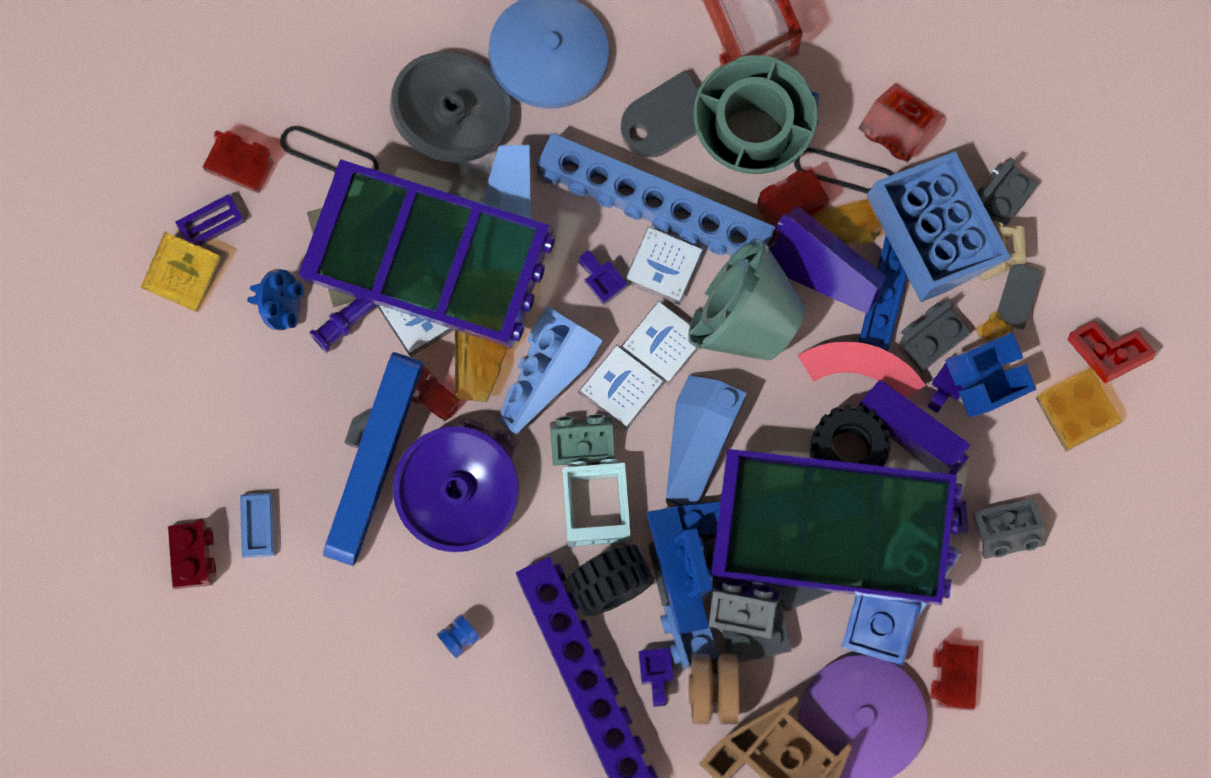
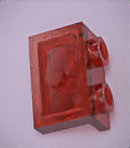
[202,130,274,194]
[930,641,979,711]

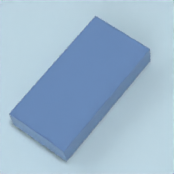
[240,493,275,558]

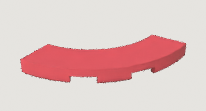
[797,341,926,398]

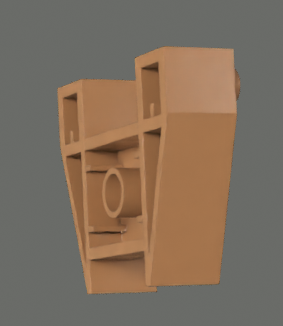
[699,696,853,778]

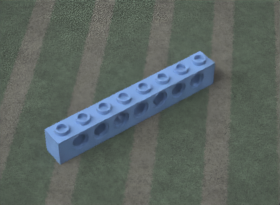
[537,133,776,256]

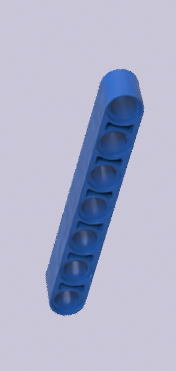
[323,352,424,566]

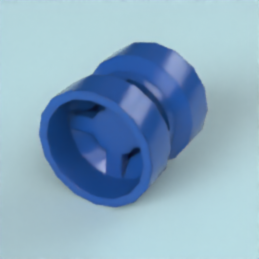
[436,614,481,659]

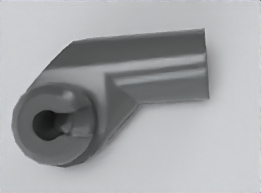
[344,408,372,448]

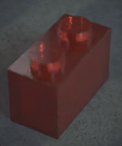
[757,169,830,236]

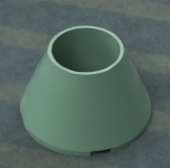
[693,55,817,174]
[688,239,806,361]

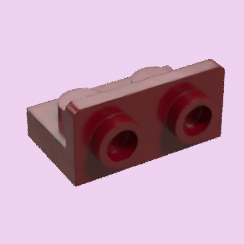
[168,519,216,590]

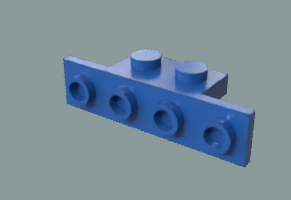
[646,506,713,635]

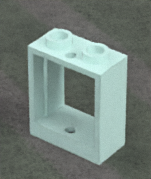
[562,459,631,547]

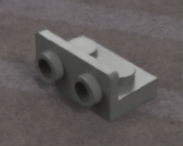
[977,158,1038,226]
[899,300,971,373]
[973,498,1046,559]
[708,579,781,639]

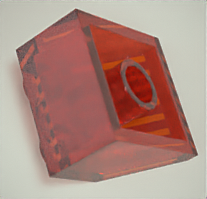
[858,83,945,163]

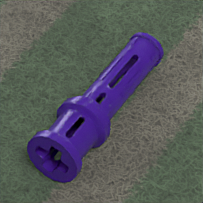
[309,280,394,353]

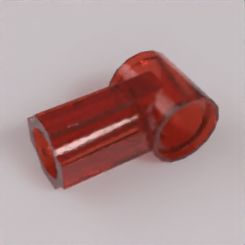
[412,366,461,422]

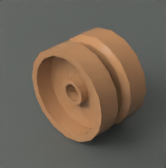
[688,653,739,725]

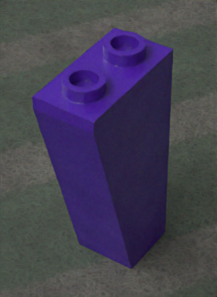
[769,206,887,314]
[859,380,971,475]

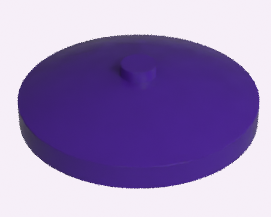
[393,426,519,552]

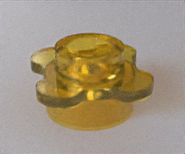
[976,312,1014,342]

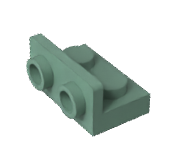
[550,414,615,466]

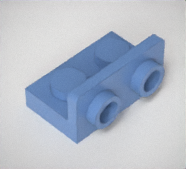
[660,604,719,670]

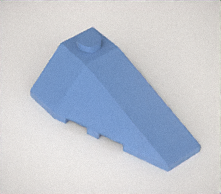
[666,375,747,506]

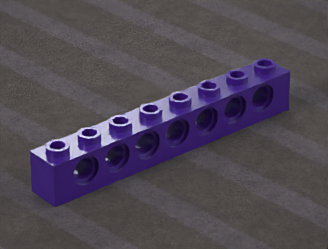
[515,557,658,778]

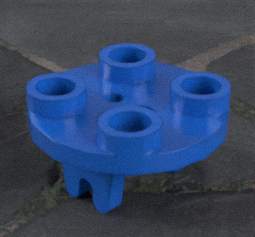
[247,269,304,331]

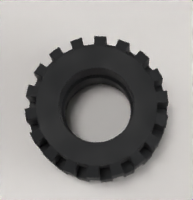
[810,404,891,487]
[566,545,654,616]

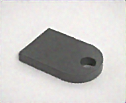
[621,70,698,157]

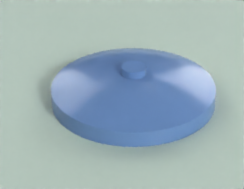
[488,0,609,109]

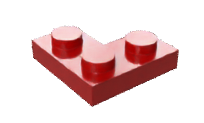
[1067,321,1156,384]

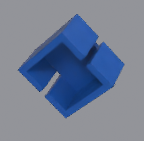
[945,332,1037,418]

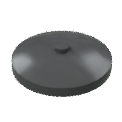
[390,52,511,163]

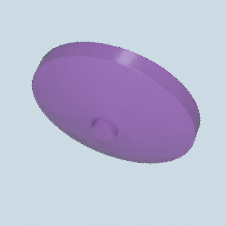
[798,655,927,778]

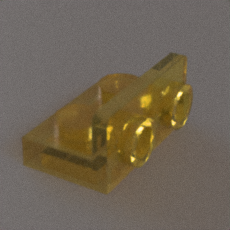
[811,199,882,245]

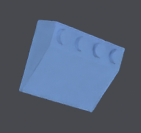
[867,151,1011,302]

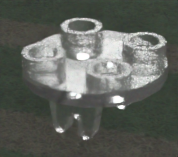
[451,150,497,203]

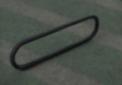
[280,126,379,182]
[794,147,894,194]

